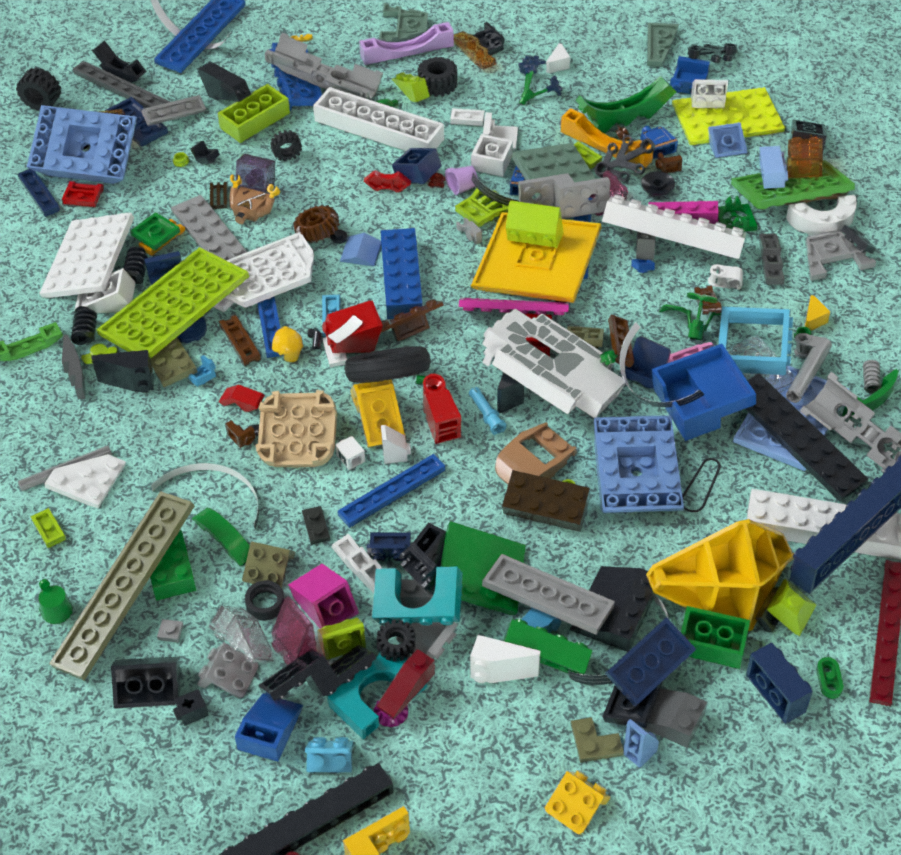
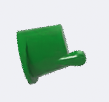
[38,579,73,624]

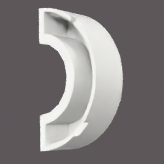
[786,194,857,236]

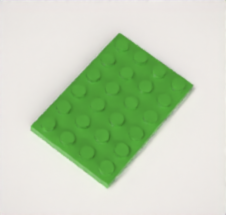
[731,160,855,210]

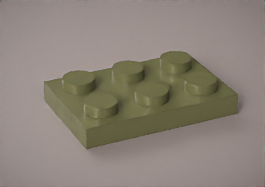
[150,337,198,387]

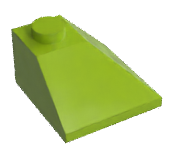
[767,578,817,636]

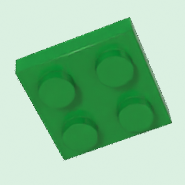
[130,212,180,251]

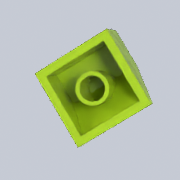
[317,617,366,660]

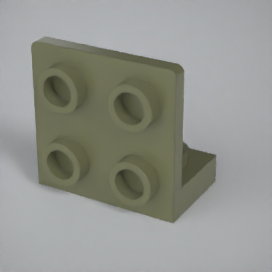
[242,541,296,588]

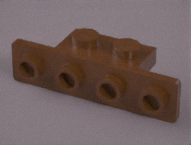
[381,299,444,342]

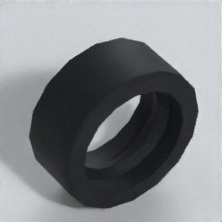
[245,580,285,621]

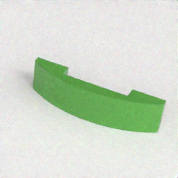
[0,322,63,361]

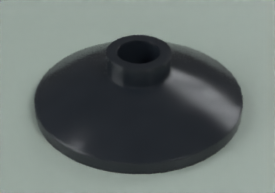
[641,171,675,196]

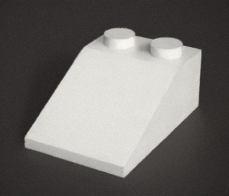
[74,269,136,313]
[470,635,540,683]

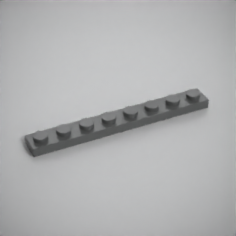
[73,61,170,108]

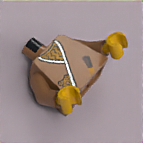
[229,174,280,224]

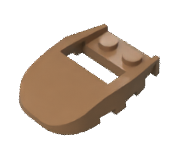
[495,422,577,484]

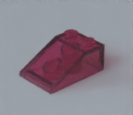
[271,596,317,665]

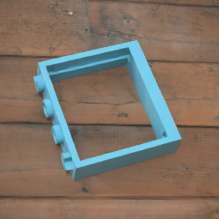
[718,307,793,375]

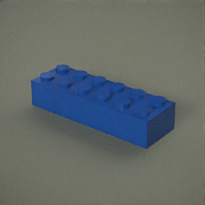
[380,228,423,319]

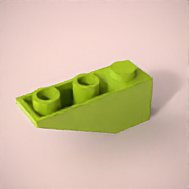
[391,72,430,102]

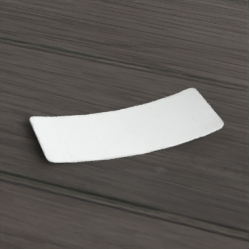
[328,315,363,343]

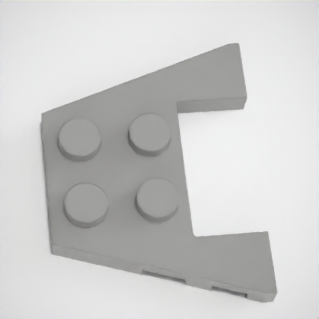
[806,230,876,281]

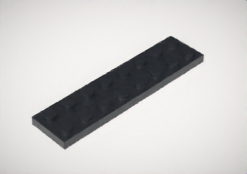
[745,373,868,502]

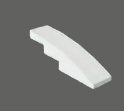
[332,534,383,593]

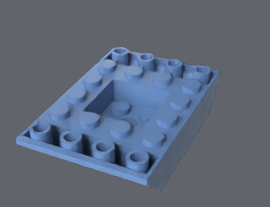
[27,105,137,184]
[594,416,684,513]

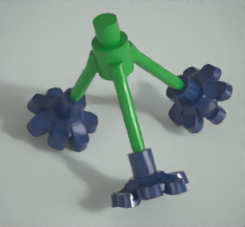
[518,55,563,105]

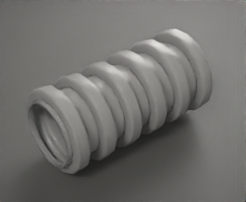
[863,360,881,394]

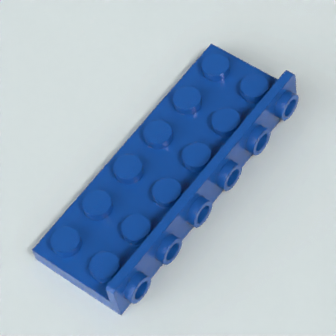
[269,43,322,112]

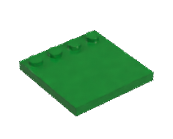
[441,521,526,615]

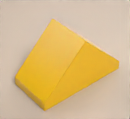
[805,295,830,331]

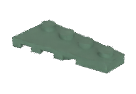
[647,23,679,67]

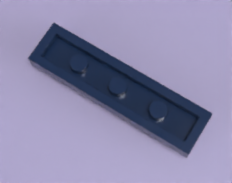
[17,169,60,217]

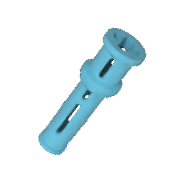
[469,387,507,435]

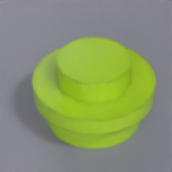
[173,152,189,167]

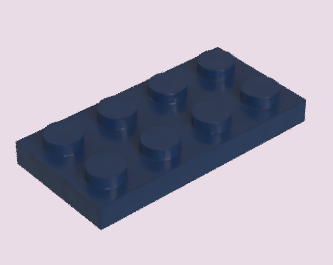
[105,97,168,147]
[605,617,696,706]

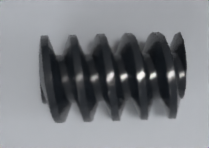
[123,246,148,284]
[71,306,97,345]

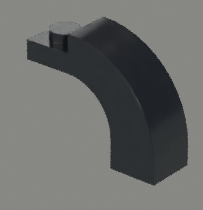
[92,40,147,83]

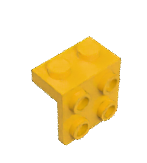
[545,770,611,834]

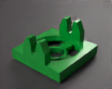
[718,196,757,232]

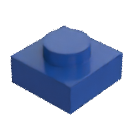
[631,259,655,273]

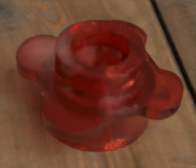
[428,173,446,188]

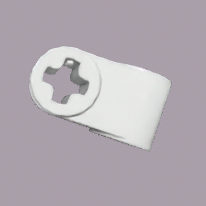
[708,264,743,290]

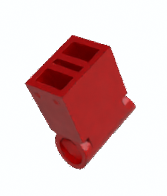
[423,374,461,444]

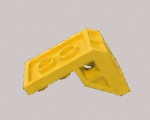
[350,379,406,448]

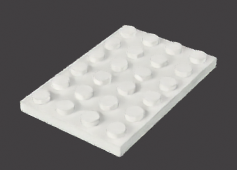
[39,213,134,298]

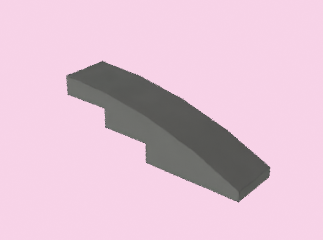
[759,234,785,285]
[62,334,86,399]

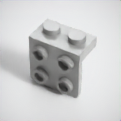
[396,622,458,660]
[197,642,259,698]

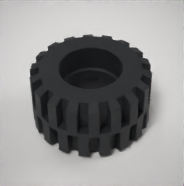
[418,57,458,97]
[16,67,61,111]

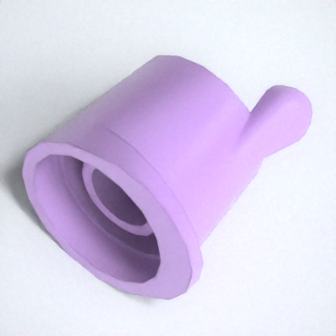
[445,166,478,195]

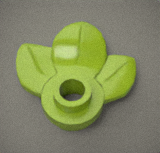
[81,344,118,364]

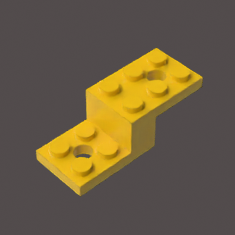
[343,806,410,855]

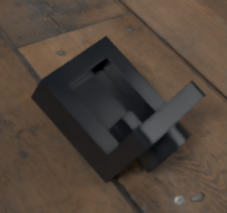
[191,141,220,164]

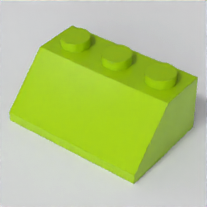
[506,200,564,248]

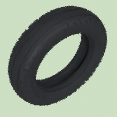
[344,346,431,383]

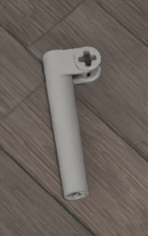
[786,333,832,403]

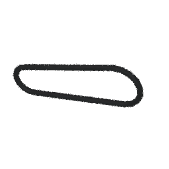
[682,458,721,512]

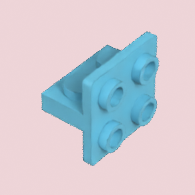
[305,737,353,772]

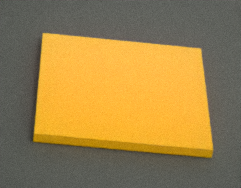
[471,212,602,303]

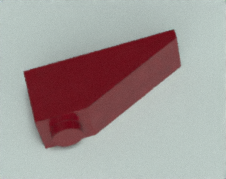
[377,649,435,719]

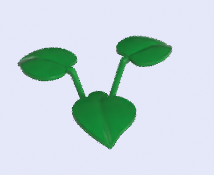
[659,292,722,340]

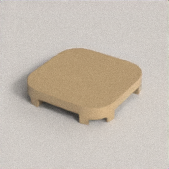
[256,390,337,467]

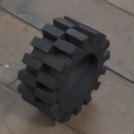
[270,130,302,161]
[377,620,416,662]

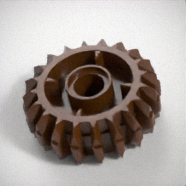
[293,204,340,243]

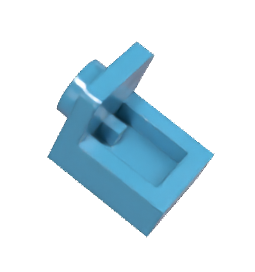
[188,355,216,387]

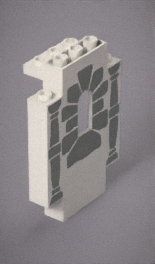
[482,309,625,418]

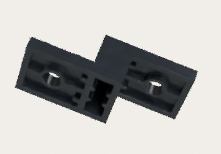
[258,645,377,701]

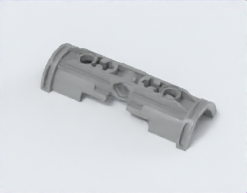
[265,33,383,100]
[800,372,901,472]

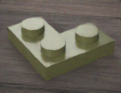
[567,326,604,348]
[570,717,624,763]

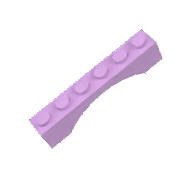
[359,22,454,65]

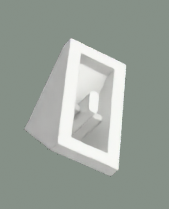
[546,43,570,73]

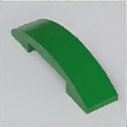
[842,369,899,418]
[192,507,250,567]

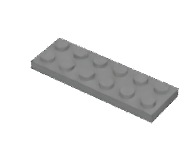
[171,195,247,260]
[482,554,615,635]

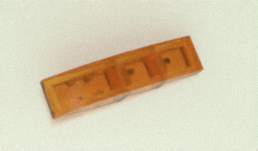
[454,31,497,70]

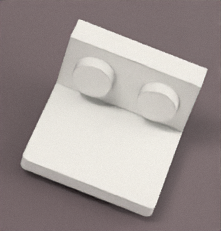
[483,112,518,151]

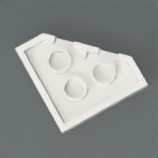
[45,454,126,508]

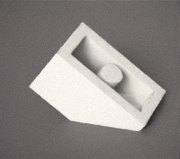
[381,425,411,464]

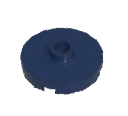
[177,317,207,343]

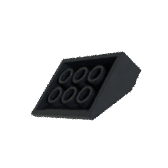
[570,566,656,652]

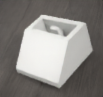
[691,80,728,108]

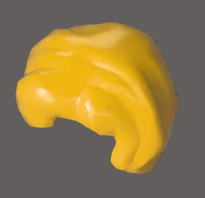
[272,326,303,362]

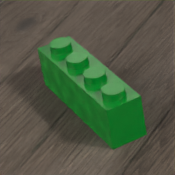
[503,619,593,675]

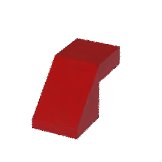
[218,384,265,412]

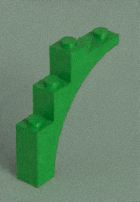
[575,76,676,133]

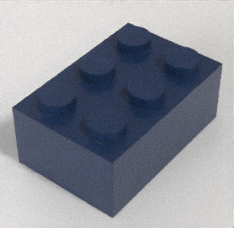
[746,642,813,724]

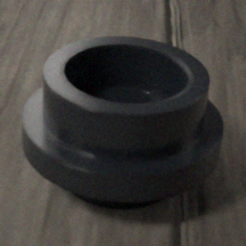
[330,229,347,244]

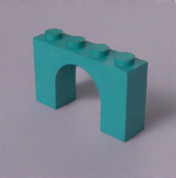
[372,567,463,626]
[327,653,428,739]

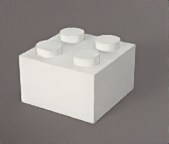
[471,134,513,177]

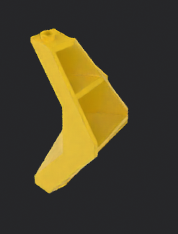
[646,519,794,631]

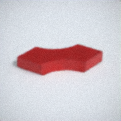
[363,170,411,192]

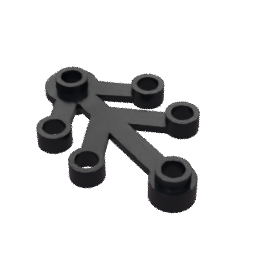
[687,43,738,63]
[595,135,655,183]

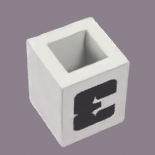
[336,436,365,470]

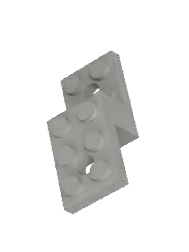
[518,173,610,219]

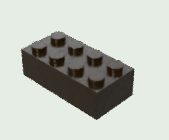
[502,470,591,532]

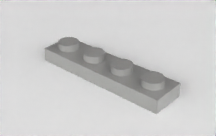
[142,95,206,126]

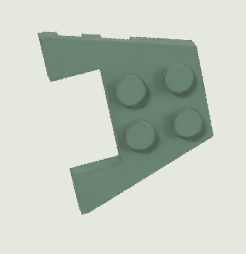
[379,3,428,42]

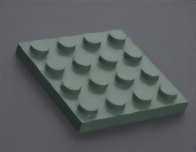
[512,143,596,198]

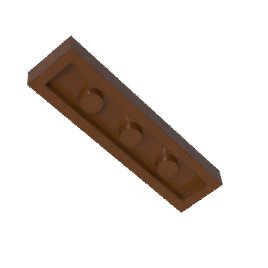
[608,314,634,368]

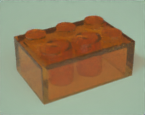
[788,137,823,178]

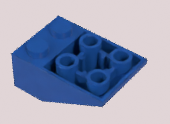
[235,693,303,762]

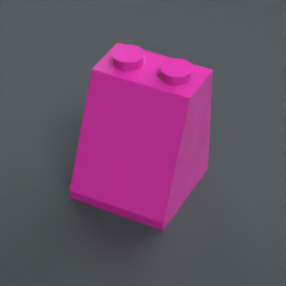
[288,564,359,629]

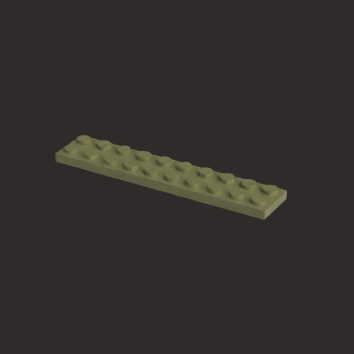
[49,491,195,681]

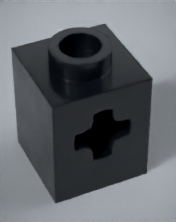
[173,689,209,726]

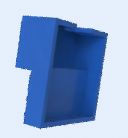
[652,344,756,441]

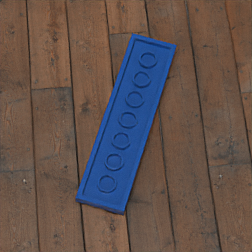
[154,0,246,73]

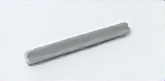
[18,446,112,491]

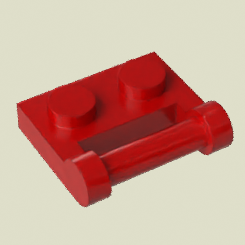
[62,181,104,207]

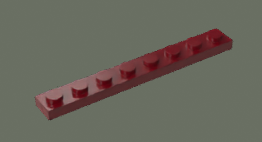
[869,560,901,707]

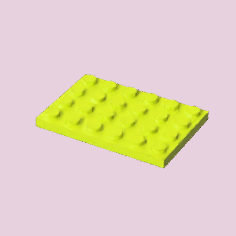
[672,87,785,145]

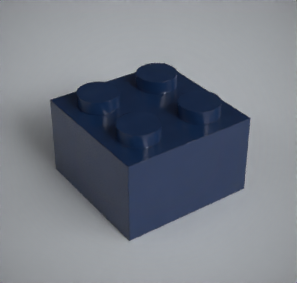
[392,148,442,184]

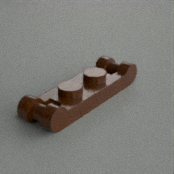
[694,285,722,315]
[218,315,261,366]

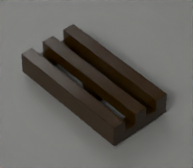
[210,182,228,209]

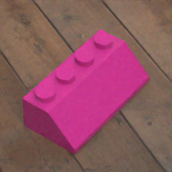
[648,201,718,225]

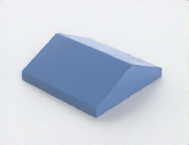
[708,122,748,158]
[340,233,381,266]

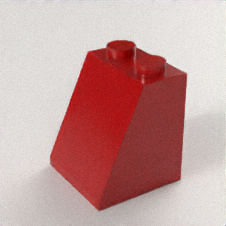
[322,301,383,353]

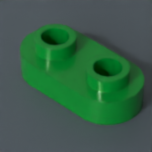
[816,657,844,699]

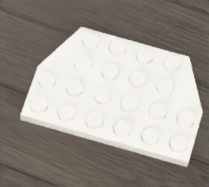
[225,232,314,308]

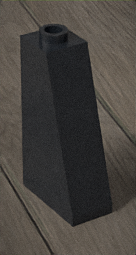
[197,61,251,102]

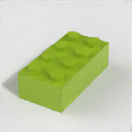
[217,84,290,143]

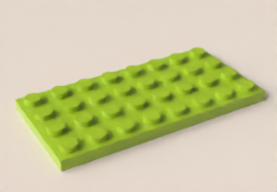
[96,247,250,359]

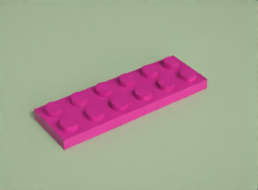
[459,298,569,315]

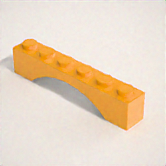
[561,108,653,170]

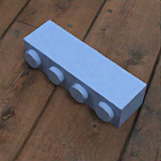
[759,146,788,189]

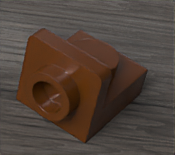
[655,152,683,173]
[225,420,256,448]

